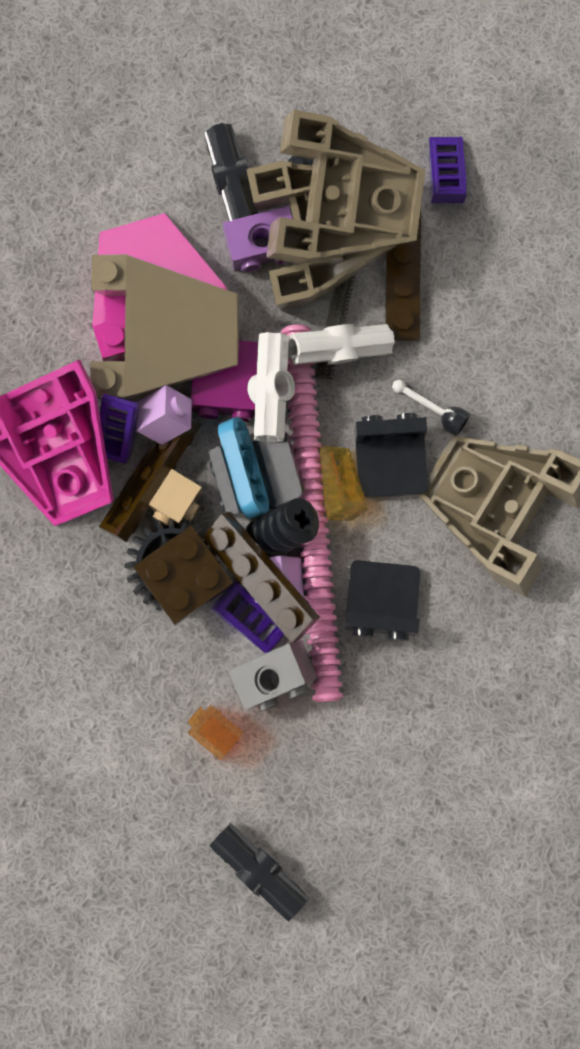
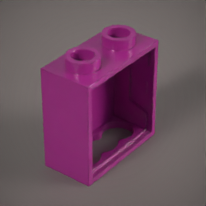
[191,340,258,422]

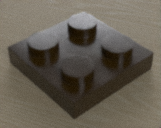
[133,525,233,626]

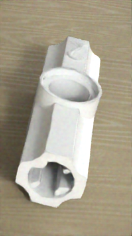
[288,324,395,365]
[248,332,295,443]

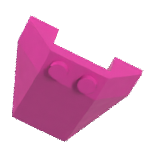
[0,359,114,526]

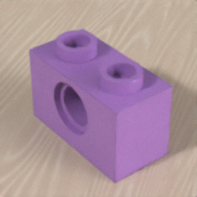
[223,206,292,273]

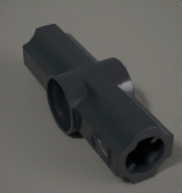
[204,123,258,221]
[209,822,309,922]

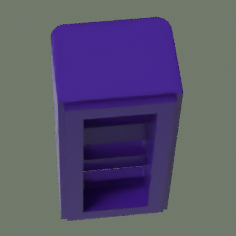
[429,137,467,203]
[100,394,138,464]
[211,582,284,654]

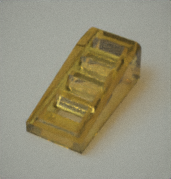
[320,445,368,521]

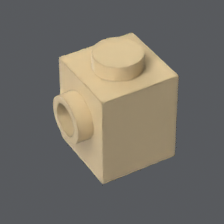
[149,469,203,528]

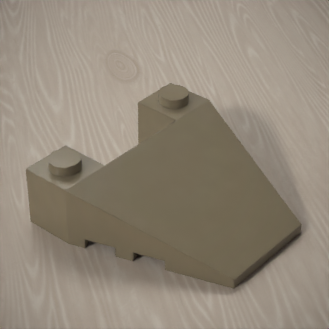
[266,109,426,263]
[246,161,399,310]
[90,254,239,400]
[418,436,580,597]

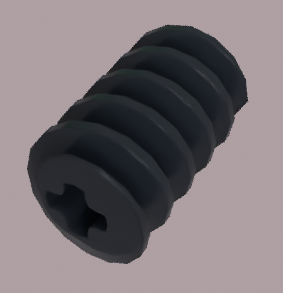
[245,498,319,558]

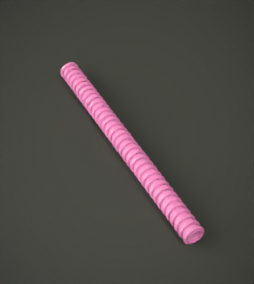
[281,324,344,702]

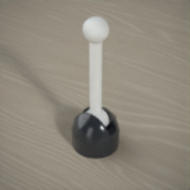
[392,380,471,437]

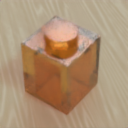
[187,705,244,761]

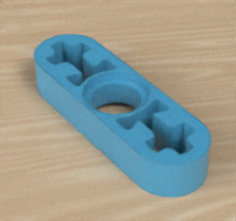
[218,417,269,519]

